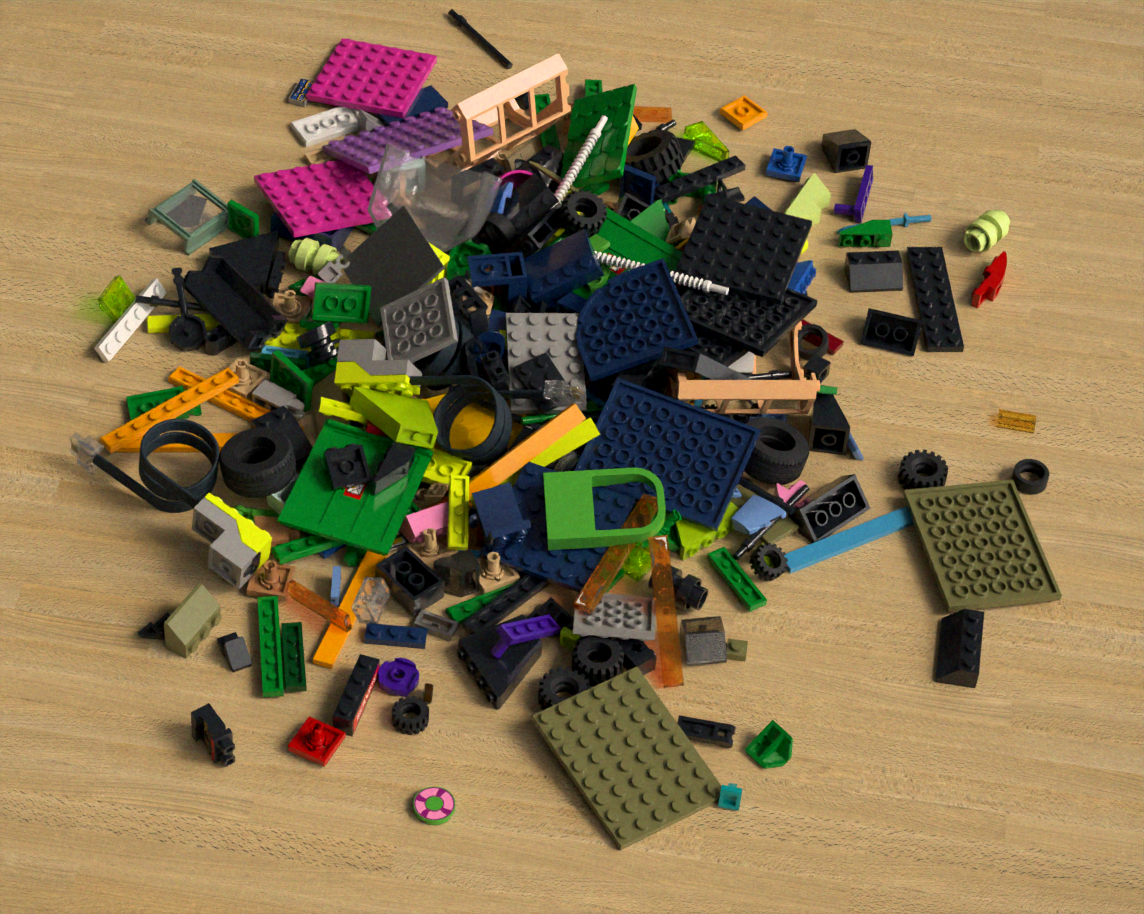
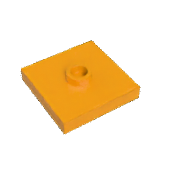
[719,95,768,130]

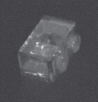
[351,577,391,624]

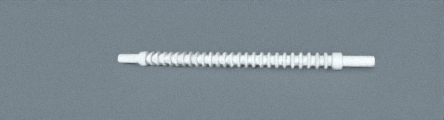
[553,115,608,207]
[595,251,729,295]

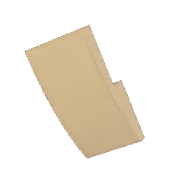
[412,483,449,507]

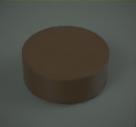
[423,683,433,704]

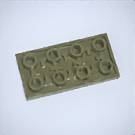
[731,479,798,545]

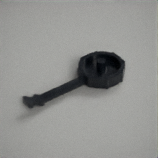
[169,267,206,352]

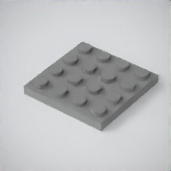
[380,277,458,363]
[573,592,656,641]

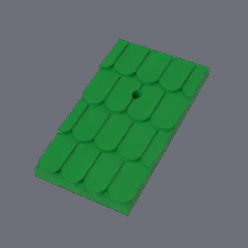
[560,83,639,188]

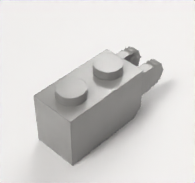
[252,380,305,420]

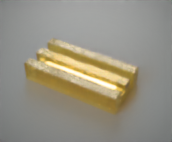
[997,409,1036,434]

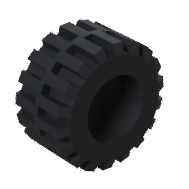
[558,190,607,238]
[572,635,624,688]

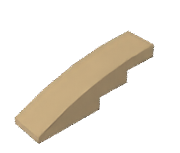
[665,215,699,244]

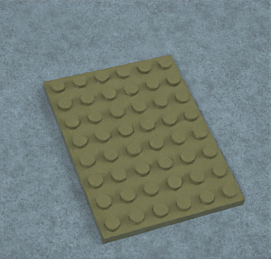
[903,480,1062,612]
[531,667,721,850]

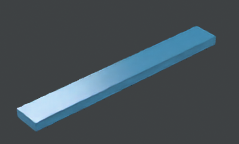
[784,506,914,574]

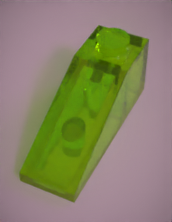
[683,121,730,162]

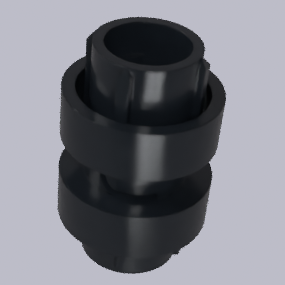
[648,565,708,612]

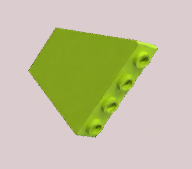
[349,386,438,449]
[674,501,740,561]

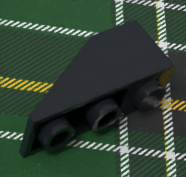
[370,441,416,495]

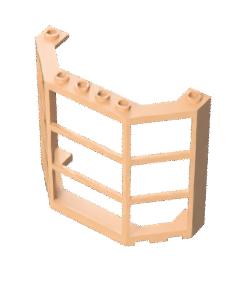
[423,53,571,183]
[665,322,820,414]

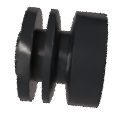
[296,321,341,366]

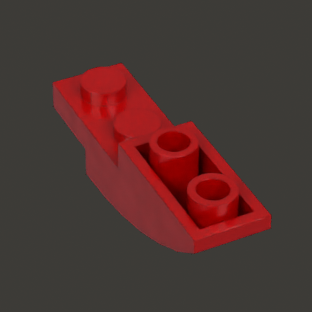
[971,251,1007,308]

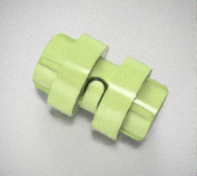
[964,210,1010,252]
[288,238,344,275]

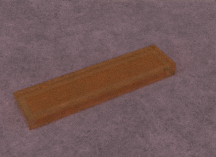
[287,580,352,633]

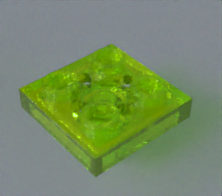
[97,275,136,324]
[608,542,662,582]

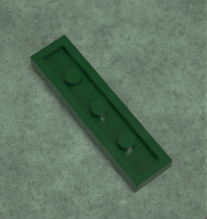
[281,622,307,692]

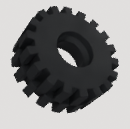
[898,450,948,490]
[538,667,590,711]

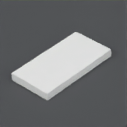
[290,106,358,147]

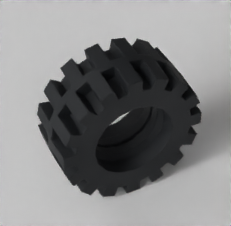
[750,543,788,581]
[392,696,429,735]

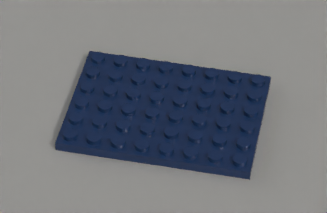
[574,378,761,532]

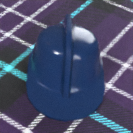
[473,331,505,364]

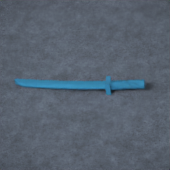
[836,213,932,234]

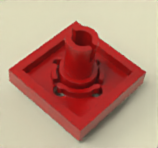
[288,716,346,767]

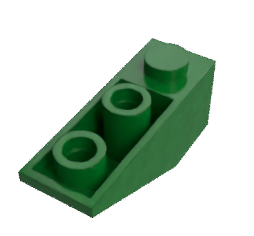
[838,220,893,247]

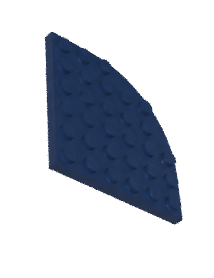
[576,258,699,382]

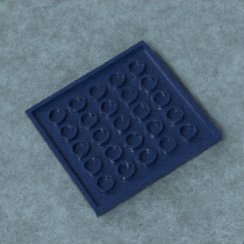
[480,462,635,596]

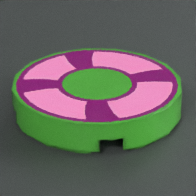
[413,786,455,825]

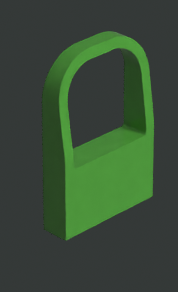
[543,468,666,550]

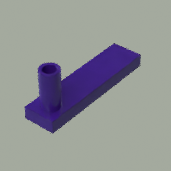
[834,165,874,223]
[490,614,561,658]

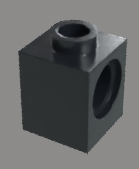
[803,354,831,384]

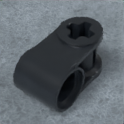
[204,324,237,356]

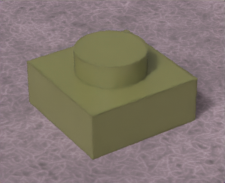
[725,638,748,662]

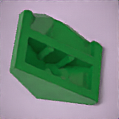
[744,720,793,769]

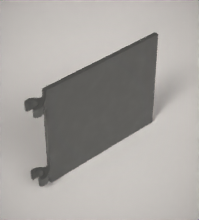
[338,201,445,327]

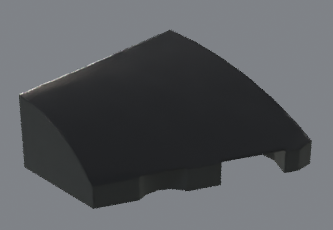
[526,597,574,635]

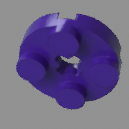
[378,658,419,697]

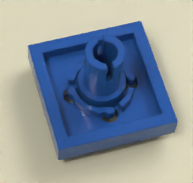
[766,146,807,182]

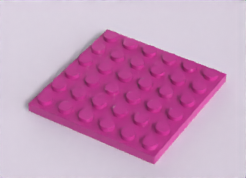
[306,38,437,118]
[254,160,392,238]

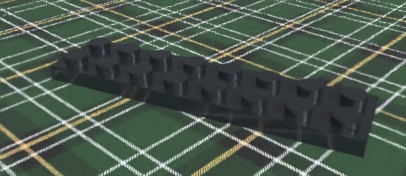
[906,247,964,352]

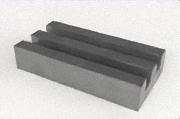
[413,609,459,642]

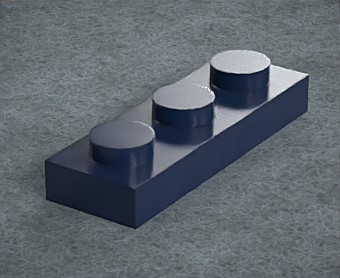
[364,623,427,649]

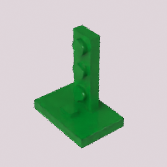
[311,282,371,323]
[269,350,337,412]

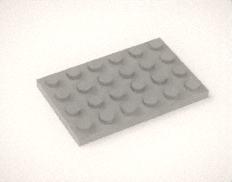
[505,313,587,414]

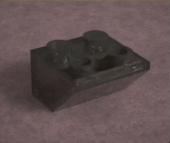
[433,549,480,598]
[679,616,727,666]

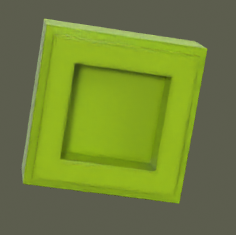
[559,627,581,652]

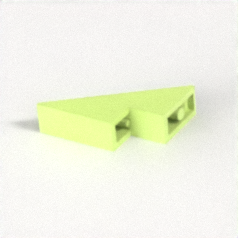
[783,173,831,225]

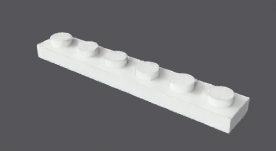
[94,278,167,362]

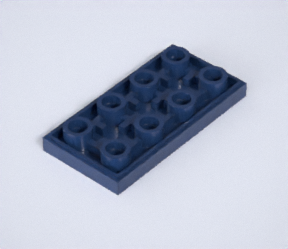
[375,85,448,126]

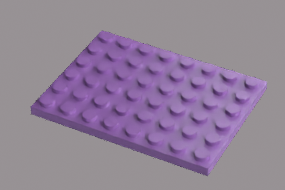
[322,107,494,174]

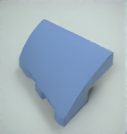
[731,495,787,535]

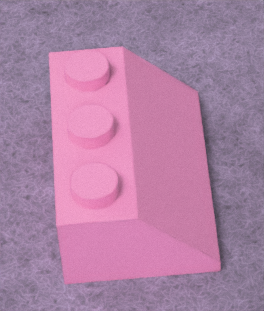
[399,502,448,543]

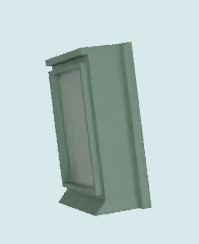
[145,179,228,256]

